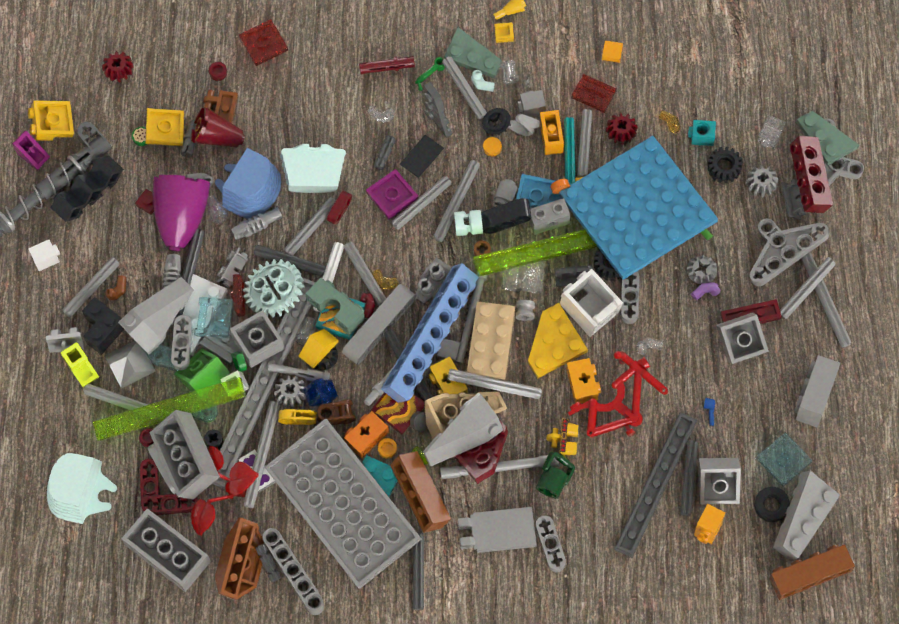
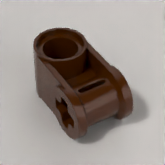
[317,399,356,425]

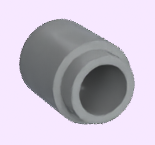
[494,179,518,206]

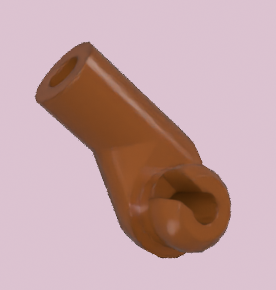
[105,275,127,300]

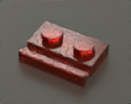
[571,74,617,113]

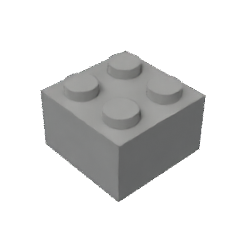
[230,310,284,368]
[716,313,769,364]

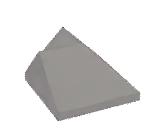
[104,341,156,389]

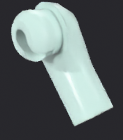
[471,70,495,92]

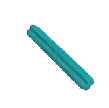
[564,117,575,184]

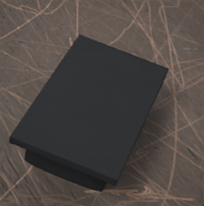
[400,135,444,178]

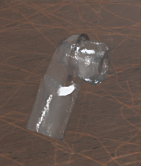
[367,105,395,122]

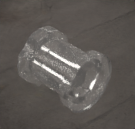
[500,60,519,84]

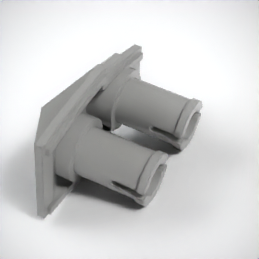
[416,257,452,303]

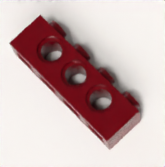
[790,136,833,213]

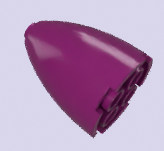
[153,175,210,252]

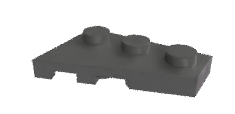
[423,82,452,138]

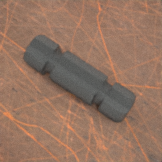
[374,135,395,170]
[256,544,280,582]

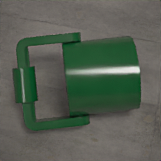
[536,452,575,499]

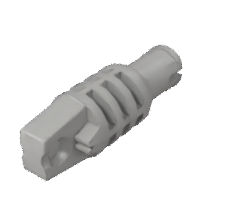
[231,207,283,240]
[162,254,181,288]

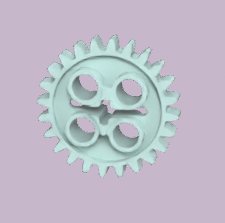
[243,259,304,318]

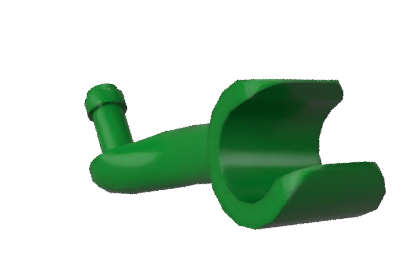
[415,57,445,91]

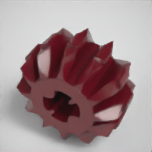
[102,51,134,83]
[606,113,638,145]

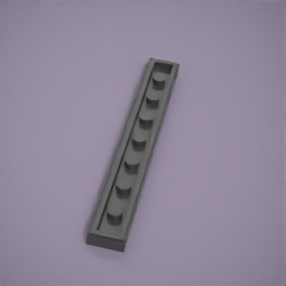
[614,412,698,558]

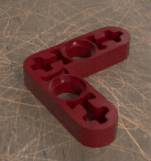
[140,458,198,515]

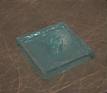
[756,432,812,487]

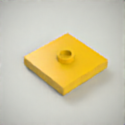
[145,108,184,146]

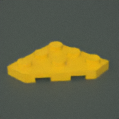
[528,303,588,379]

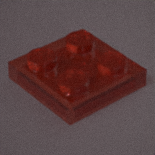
[239,19,288,66]

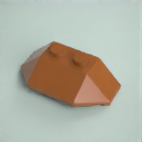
[215,517,264,600]

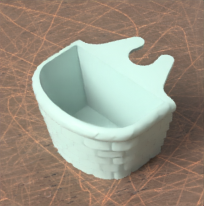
[280,144,346,193]
[47,453,117,524]

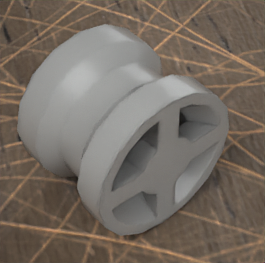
[516,300,535,321]

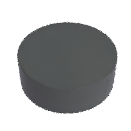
[410,411,428,432]

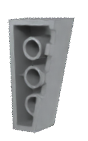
[773,471,840,560]

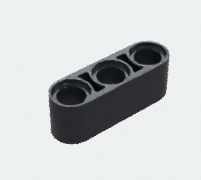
[481,198,532,234]

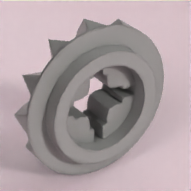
[687,254,717,284]

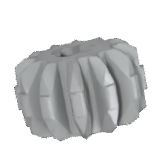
[746,165,778,198]
[274,375,307,409]

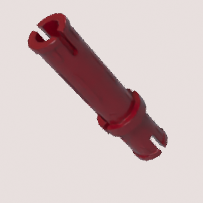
[359,56,415,74]

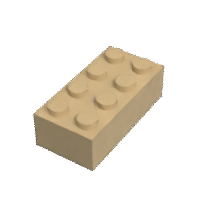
[467,302,515,381]

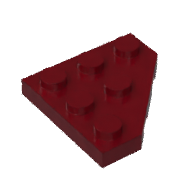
[454,419,508,484]

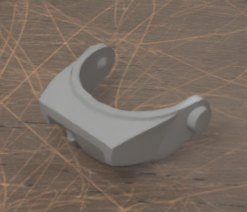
[508,114,540,136]

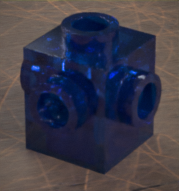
[303,378,338,406]

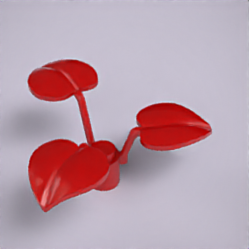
[191,446,259,536]

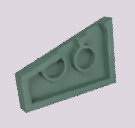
[444,27,502,78]

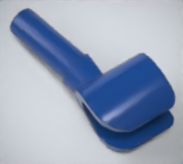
[704,398,715,426]

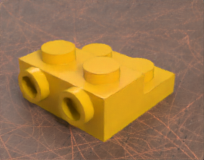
[28,101,74,141]

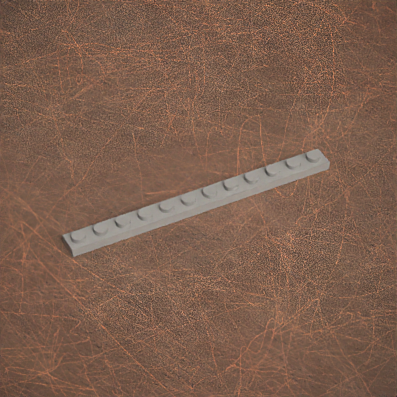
[212,278,316,489]

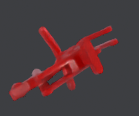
[568,351,668,438]

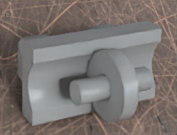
[46,327,84,353]

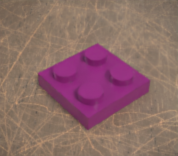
[366,169,418,220]

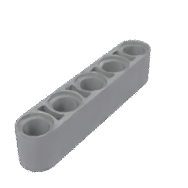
[342,284,417,365]
[263,528,324,615]

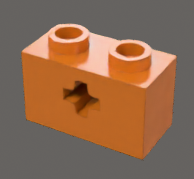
[344,411,389,459]

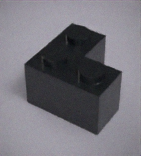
[82,297,125,355]

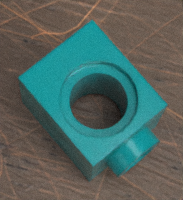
[688,120,716,146]

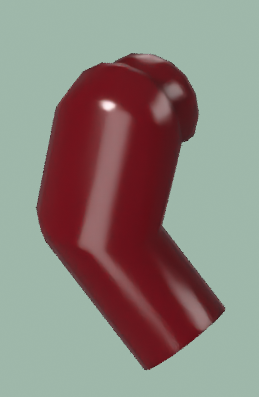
[360,293,375,319]

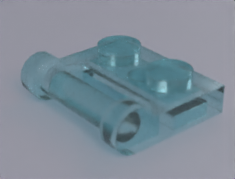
[194,297,234,338]

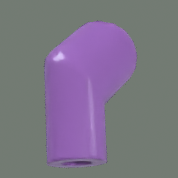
[691,282,720,300]

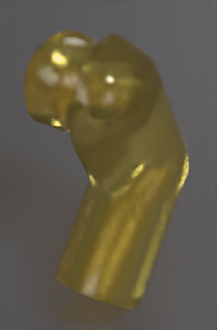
[659,110,681,133]
[372,269,399,290]

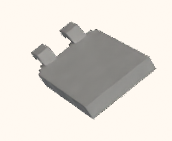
[458,507,537,553]

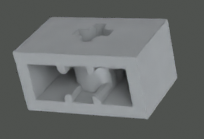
[529,198,570,235]

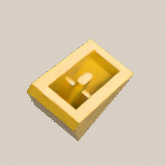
[299,329,339,369]

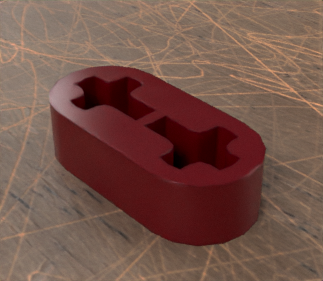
[327,191,352,225]

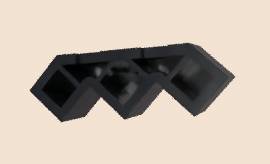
[50,155,124,222]

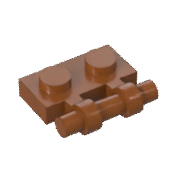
[203,90,238,123]

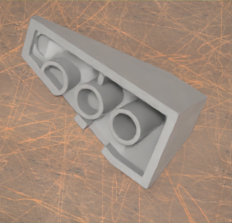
[118,277,194,354]
[423,393,503,466]

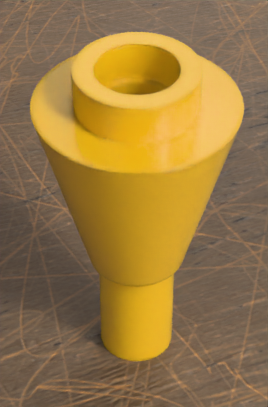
[493,0,526,20]

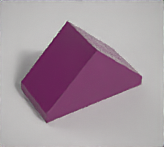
[12,130,50,170]

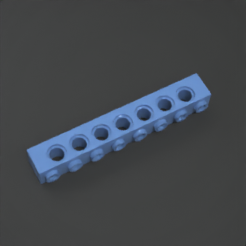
[381,263,479,403]

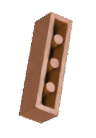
[390,451,451,533]
[769,544,855,600]

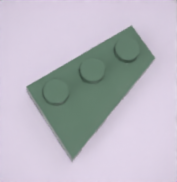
[796,111,859,166]

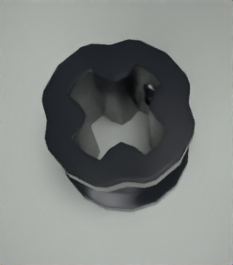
[204,429,223,451]

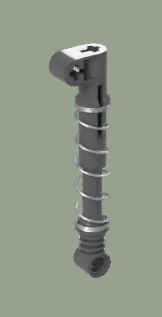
[0,122,112,237]

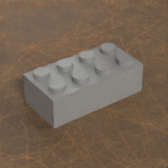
[150,410,220,499]
[121,508,211,592]

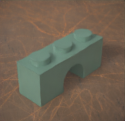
[305,278,365,335]

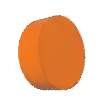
[550,179,570,194]

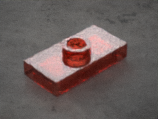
[231,274,246,317]

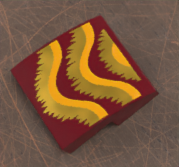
[370,392,425,435]

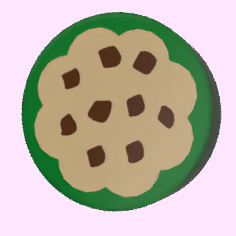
[132,127,147,146]

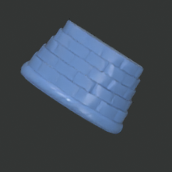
[215,148,281,219]

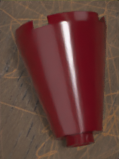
[191,107,245,148]

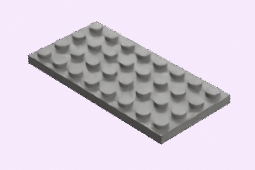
[265,419,422,589]

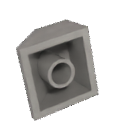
[698,458,741,505]

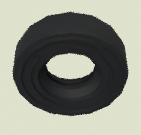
[754,486,790,523]

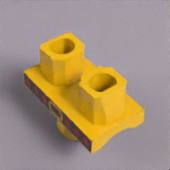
[546,419,579,456]

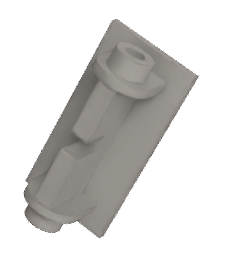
[216,248,248,288]

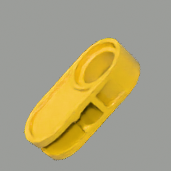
[278,409,317,425]

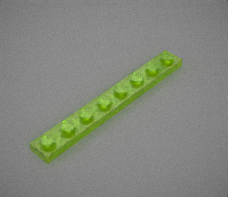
[473,229,598,277]
[93,377,246,441]

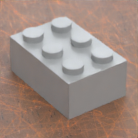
[794,355,840,428]

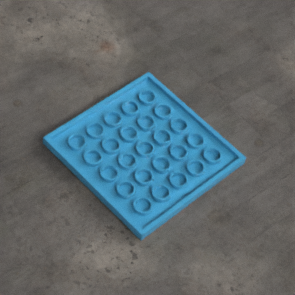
[559,136,718,280]

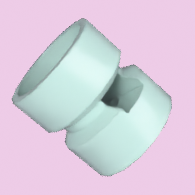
[454,210,483,236]

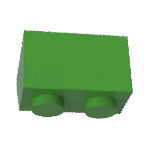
[174,348,230,399]

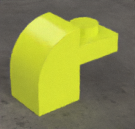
[61,342,99,388]

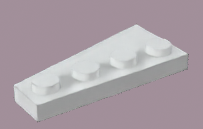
[177,274,228,356]

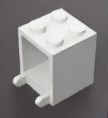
[560,269,623,337]

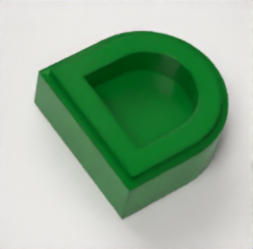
[231,351,247,372]

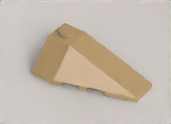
[425,391,507,439]

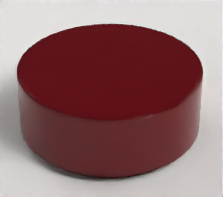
[208,62,227,81]

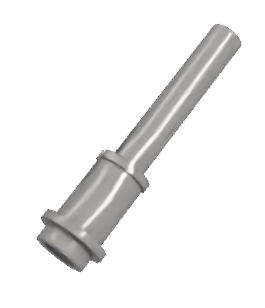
[267,363,330,385]

